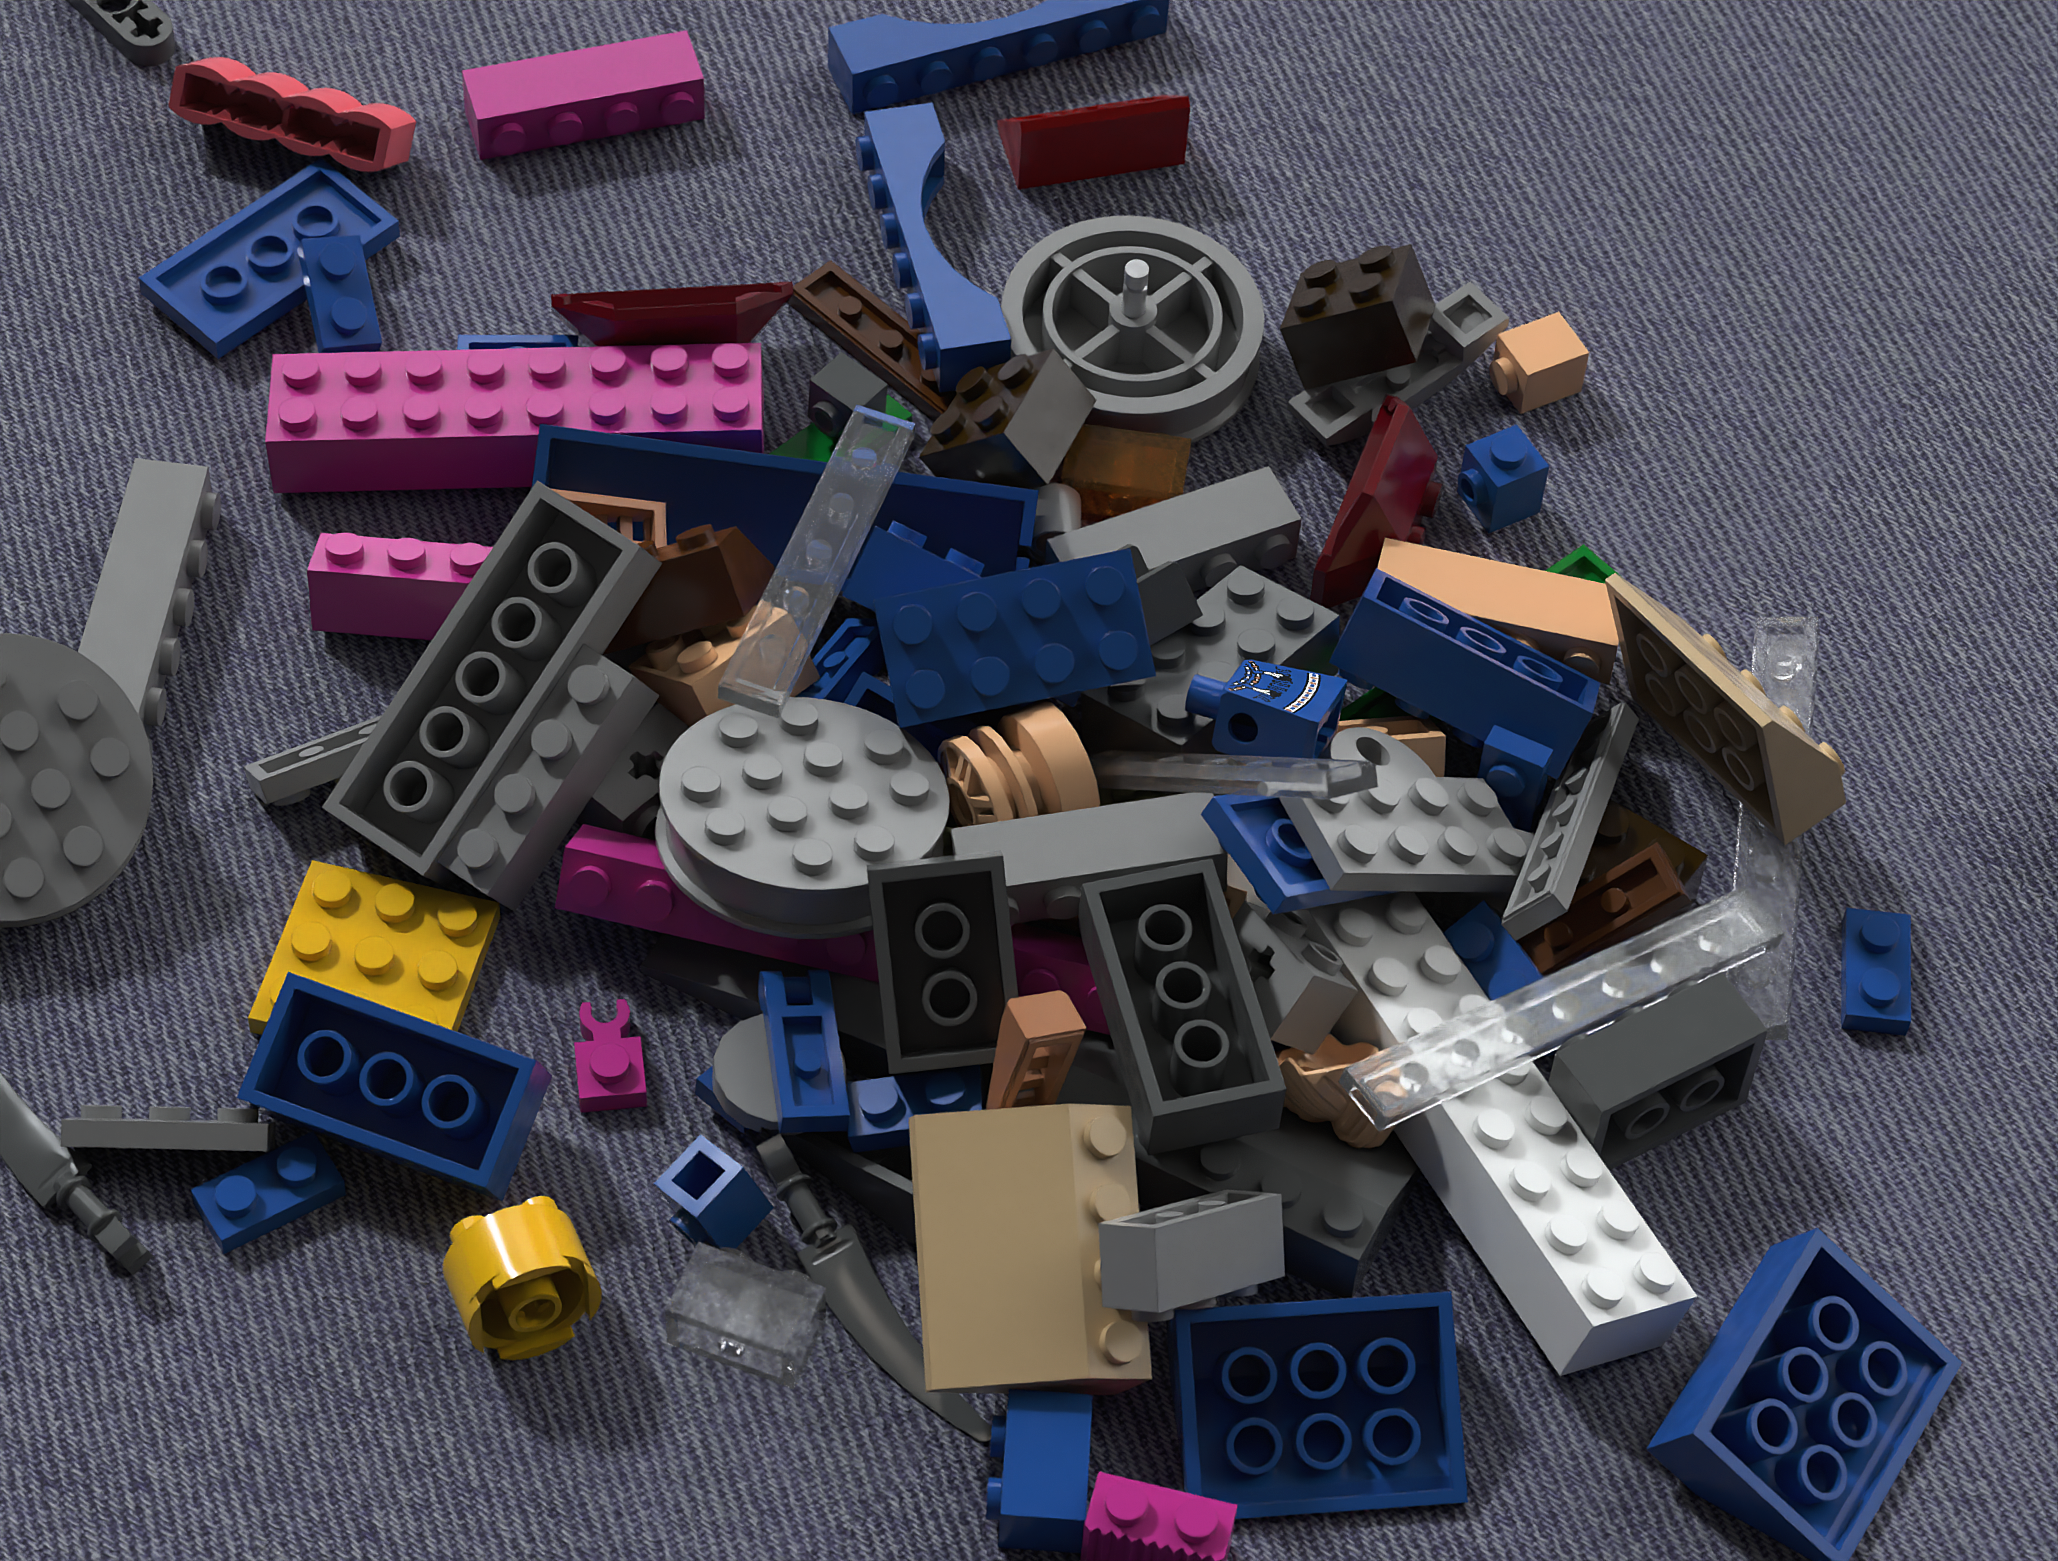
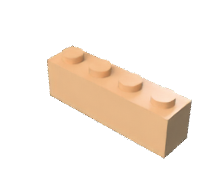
[1377,538,1619,684]

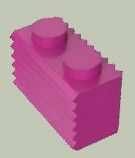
[1080,1472,1238,1561]

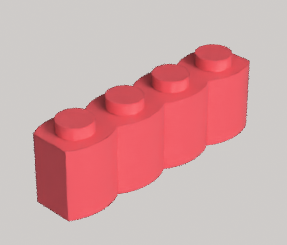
[168,57,416,172]

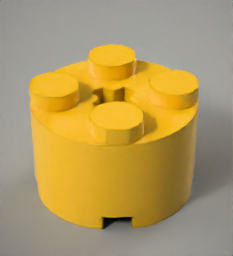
[443,1196,602,1360]

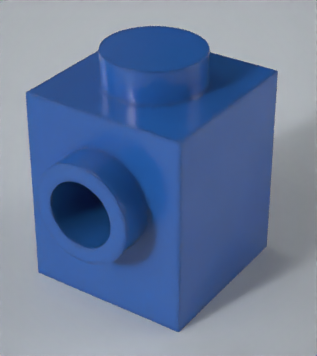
[1457,424,1549,533]
[654,1134,774,1257]

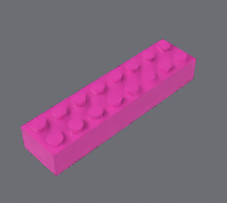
[265,343,764,493]

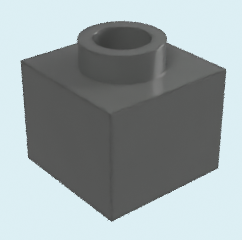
[808,352,888,450]

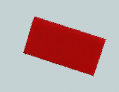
[997,95,1190,190]

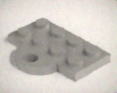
[1275,727,1528,892]

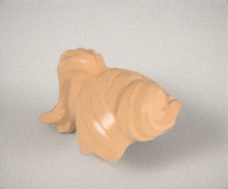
[1274,1033,1409,1149]

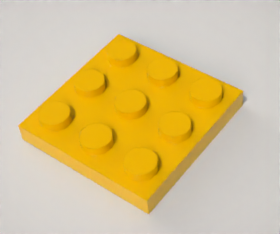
[248,860,500,1035]

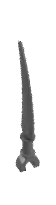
[0,1071,153,1275]
[756,1134,992,1443]

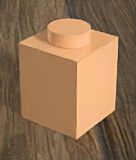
[1489,312,1589,414]

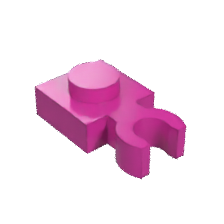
[574,999,647,1113]

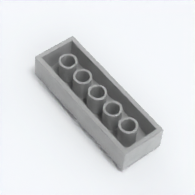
[322,481,662,888]

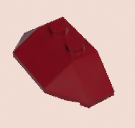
[551,281,793,347]
[1310,393,1443,609]

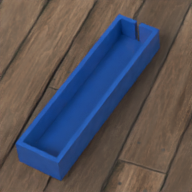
[532,424,1039,591]

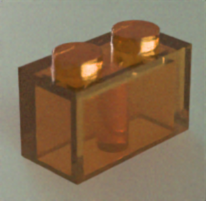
[1061,424,1192,522]

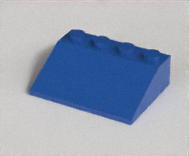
[1646,1228,1962,1561]
[1166,1291,1468,1519]

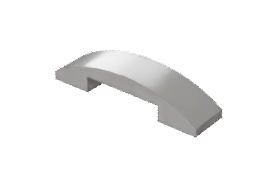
[1287,282,1509,446]

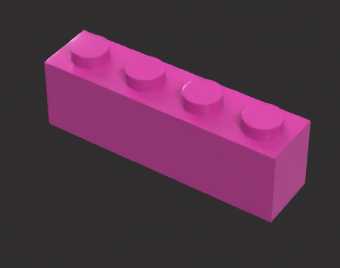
[462,30,705,160]
[307,532,493,640]

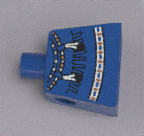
[1185,660,1348,775]

